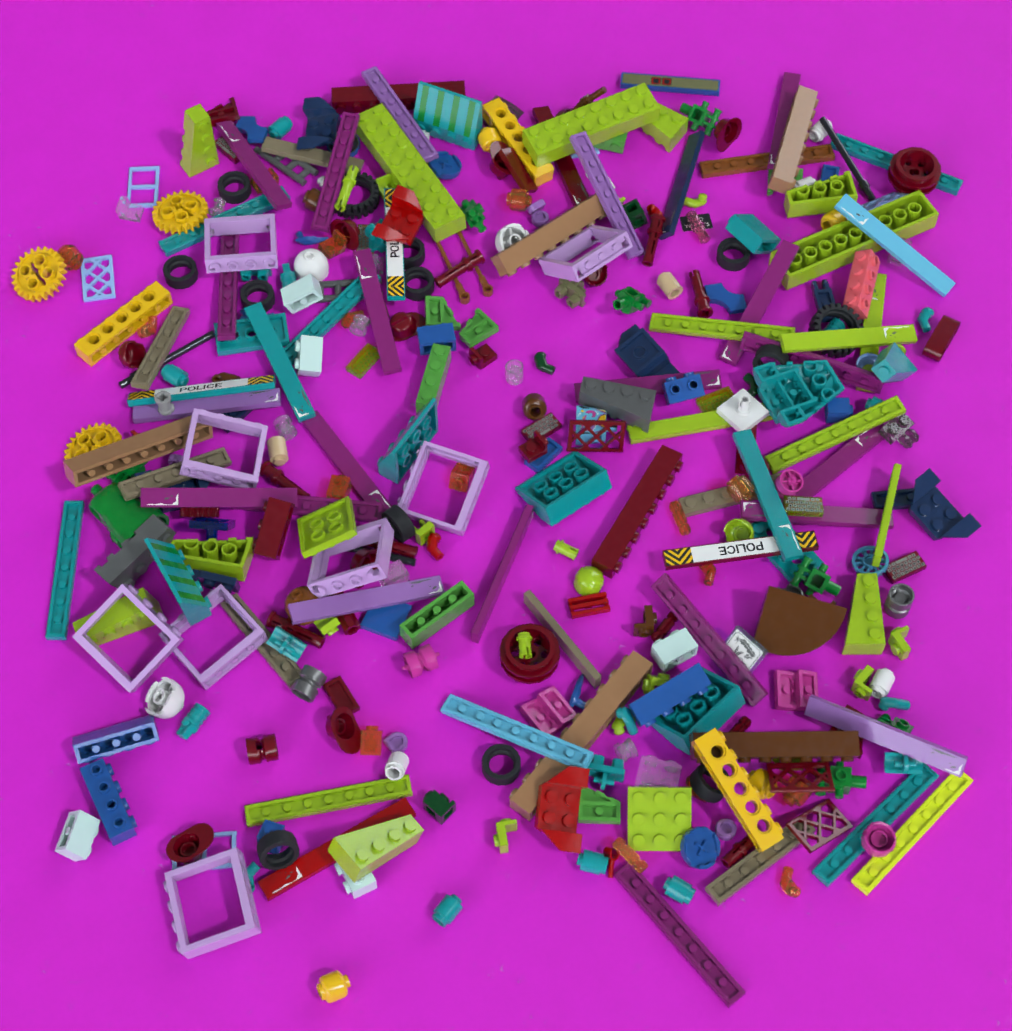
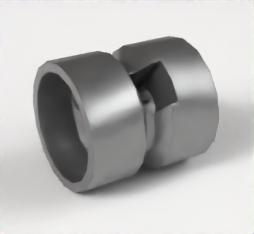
[884,583,915,619]
[290,665,327,703]

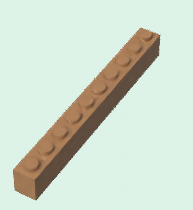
[509,650,653,821]

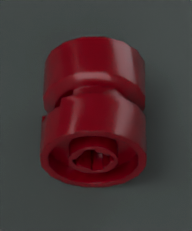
[246,733,279,765]

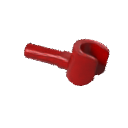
[603,847,620,878]

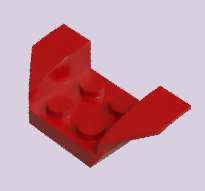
[371,185,424,246]
[534,766,590,854]

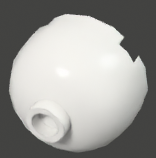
[495,223,529,252]
[294,248,329,282]
[145,677,185,719]

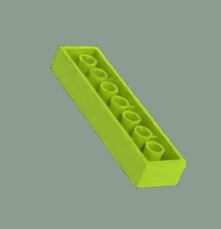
[522,82,660,168]

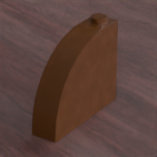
[752,586,847,656]

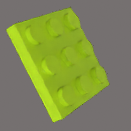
[297,496,357,559]
[627,786,692,851]

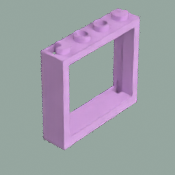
[204,213,278,273]
[538,225,633,282]
[179,408,268,488]
[397,441,490,536]
[307,518,394,598]
[72,584,184,693]
[159,584,268,690]
[163,847,262,959]

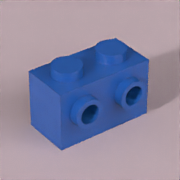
[417,323,456,355]
[662,372,705,406]

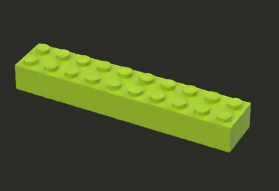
[356,103,466,243]
[768,190,939,290]

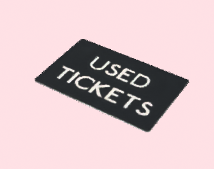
[680,213,713,232]

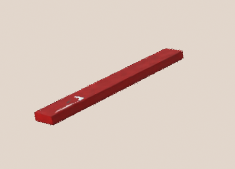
[258,797,416,902]

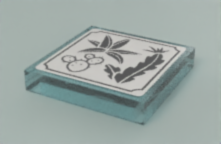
[725,625,769,673]

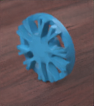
[852,546,889,577]

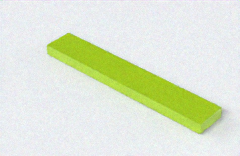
[872,463,902,567]

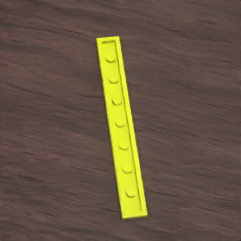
[850,772,974,896]

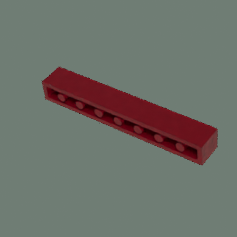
[332,80,466,114]
[591,445,684,579]

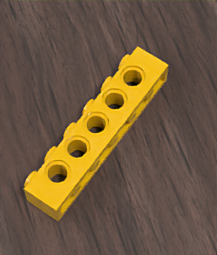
[482,97,554,187]
[74,281,173,367]
[691,728,784,852]

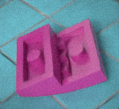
[774,669,818,711]
[519,686,577,735]

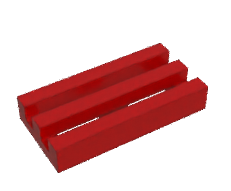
[568,592,611,619]

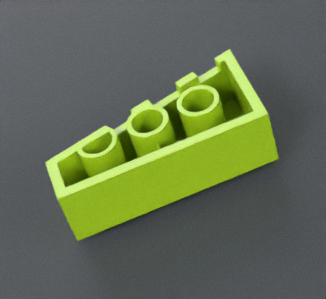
[641,103,689,153]
[180,104,219,178]
[784,170,858,218]
[171,537,254,582]
[842,573,886,655]
[72,587,163,646]
[327,814,424,883]

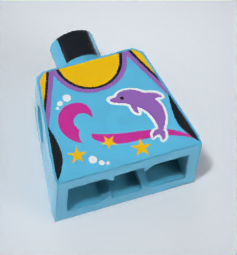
[575,405,617,445]

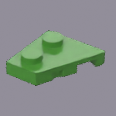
[425,296,461,331]
[459,308,499,348]

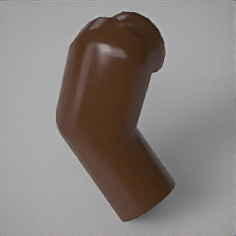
[212,372,241,382]

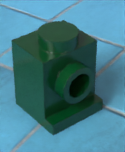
[622,199,648,230]
[423,790,456,825]

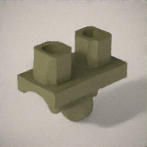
[554,278,586,309]

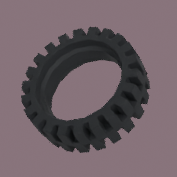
[334,171,380,220]
[808,303,864,358]

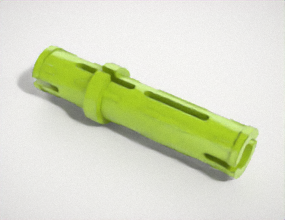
[334,165,359,212]

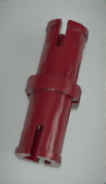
[720,835,754,869]

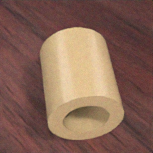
[657,272,683,300]
[267,436,289,466]

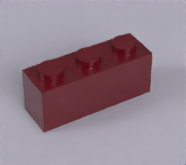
[252,497,295,560]

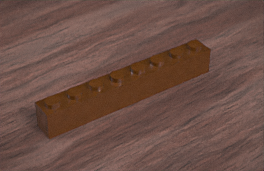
[690,731,860,764]

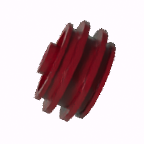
[888,147,941,195]
[500,623,560,684]

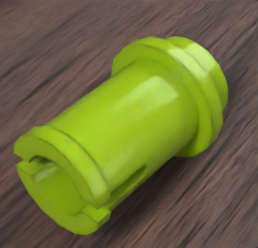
[553,540,579,561]
[516,632,532,659]

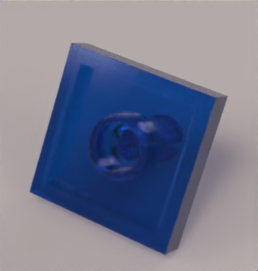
[189,517,236,541]

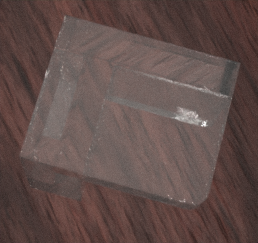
[116,196,144,223]

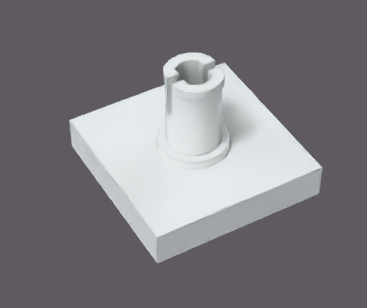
[716,388,769,431]

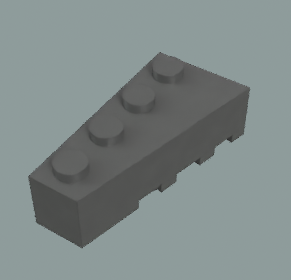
[578,376,656,433]
[94,514,176,588]

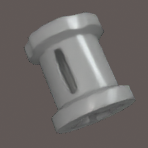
[154,391,175,416]

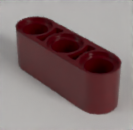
[922,315,961,362]

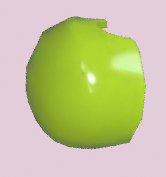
[723,518,754,542]
[574,566,604,596]

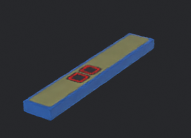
[620,72,720,96]

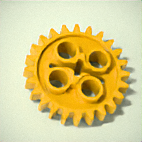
[152,190,209,235]
[11,246,67,302]
[64,422,122,460]

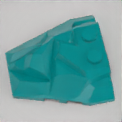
[752,360,845,428]

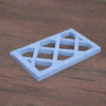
[861,192,908,211]
[80,255,116,302]

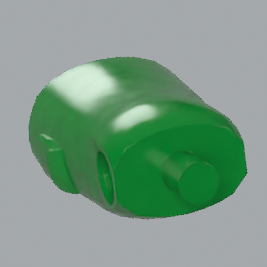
[89,482,169,549]

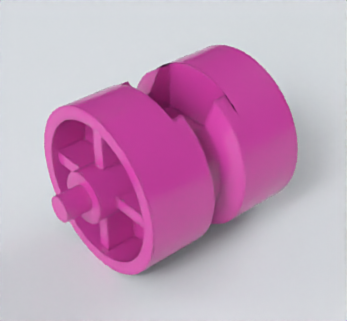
[773,469,804,502]
[401,644,440,679]

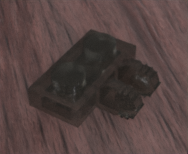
[878,413,919,448]

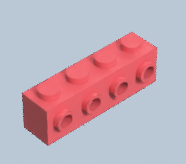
[842,249,880,320]

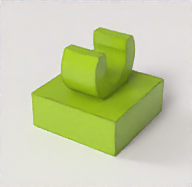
[414,520,435,546]

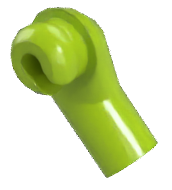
[612,715,636,735]

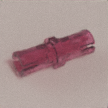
[686,210,710,244]

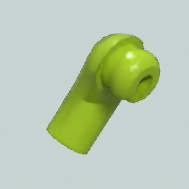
[683,193,707,208]

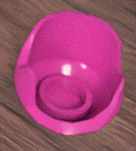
[861,821,897,857]

